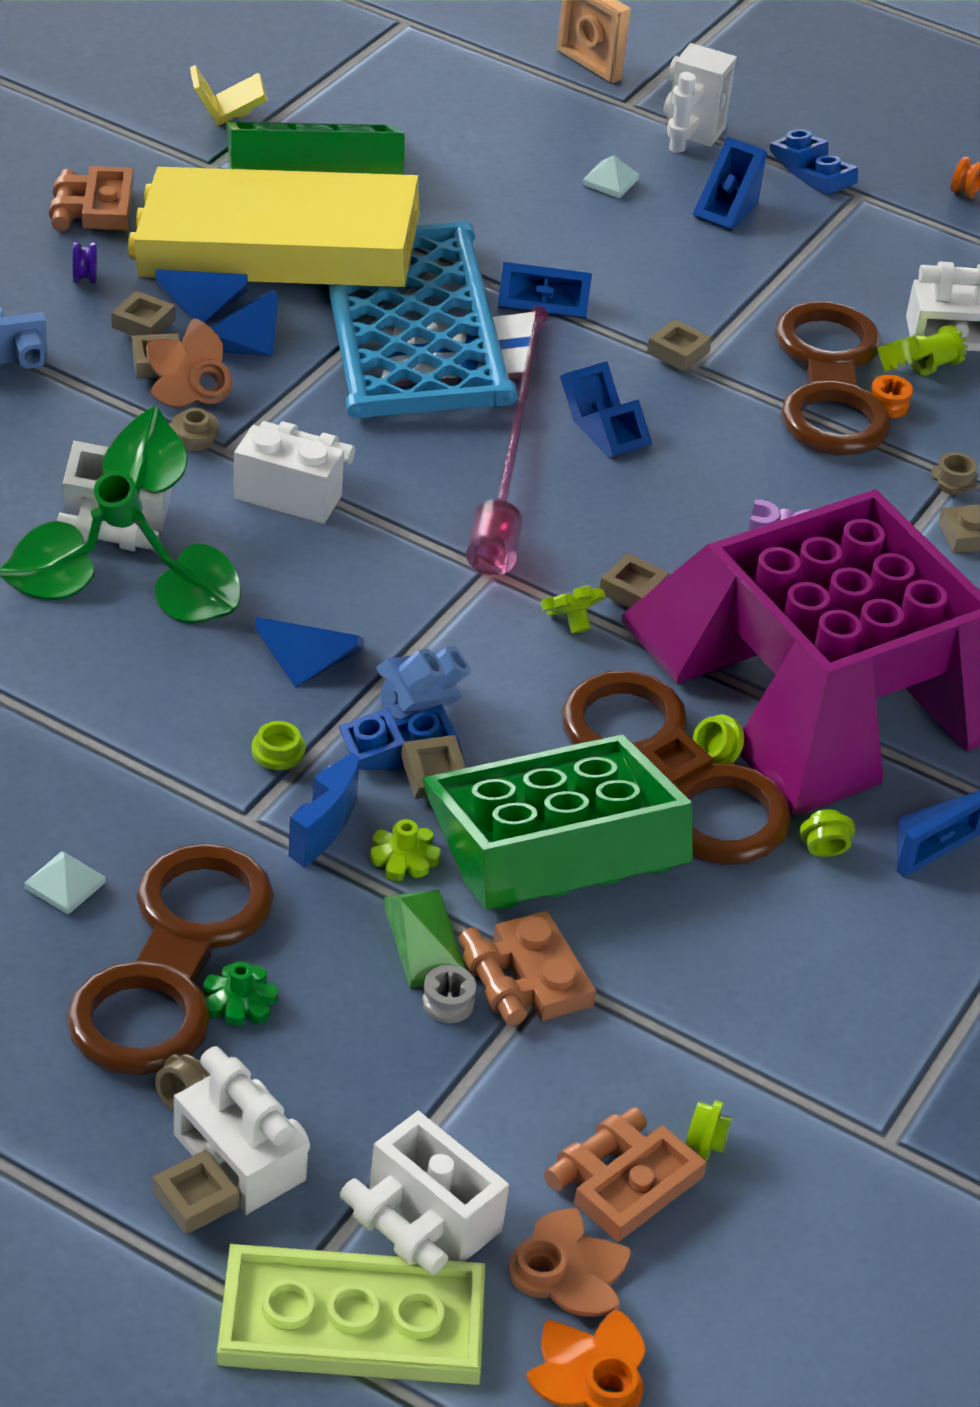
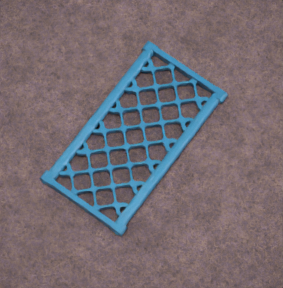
[327,221,518,419]

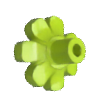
[540,585,606,634]
[369,819,441,882]

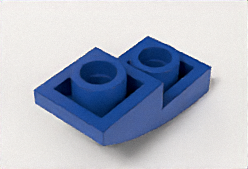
[770,130,858,195]
[338,704,462,770]
[288,752,360,868]

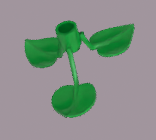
[0,405,241,623]

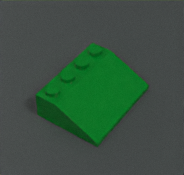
[226,121,405,175]
[423,734,693,910]

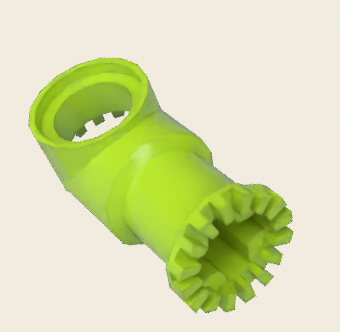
[877,325,968,376]

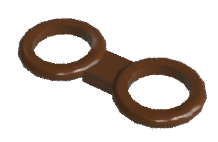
[775,301,891,456]
[562,670,791,865]
[66,843,274,1076]

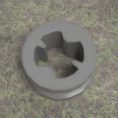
[422,965,477,1024]

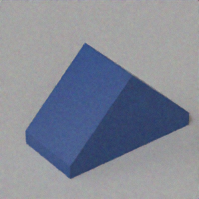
[693,136,767,230]

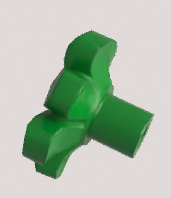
[203,962,278,1026]

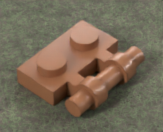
[49,166,134,231]
[458,910,596,1026]
[544,1107,707,1242]

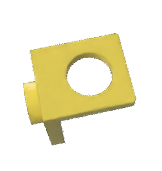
[190,65,268,126]

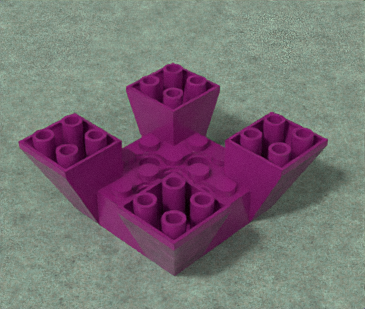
[621,489,980,817]

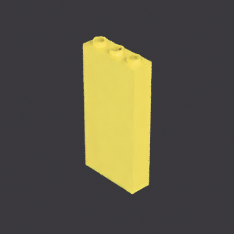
[128,167,420,287]

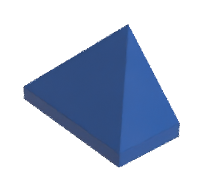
[498,262,592,319]
[156,269,248,323]
[210,289,278,356]
[254,617,364,688]
[896,791,980,878]

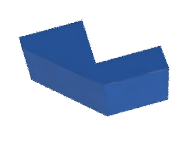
[560,361,653,458]

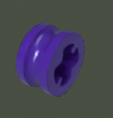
[73,242,97,283]

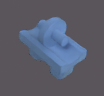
[0,308,47,369]
[376,646,471,719]

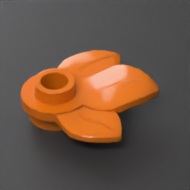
[526,1310,646,1407]

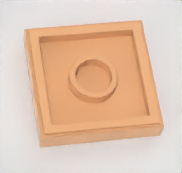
[557,0,631,84]

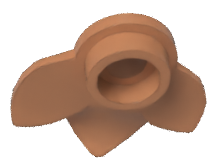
[146,318,232,408]
[508,1208,631,1317]

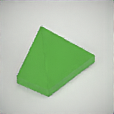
[384,889,466,988]

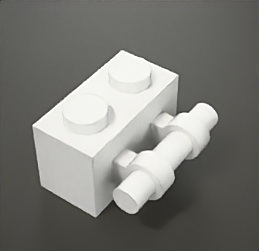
[663,43,737,153]
[906,262,980,351]
[233,421,355,524]
[57,440,172,552]
[174,1046,310,1216]
[340,1110,510,1276]

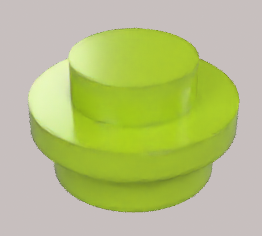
[693,714,744,764]
[251,721,306,770]
[800,809,855,857]
[686,1100,733,1161]

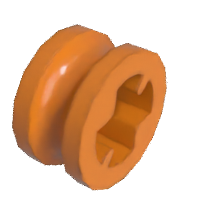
[951,156,980,199]
[872,375,913,418]

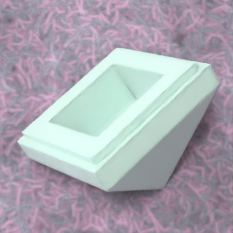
[582,155,639,199]
[24,851,106,915]

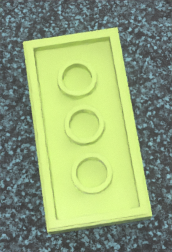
[217,1244,485,1385]

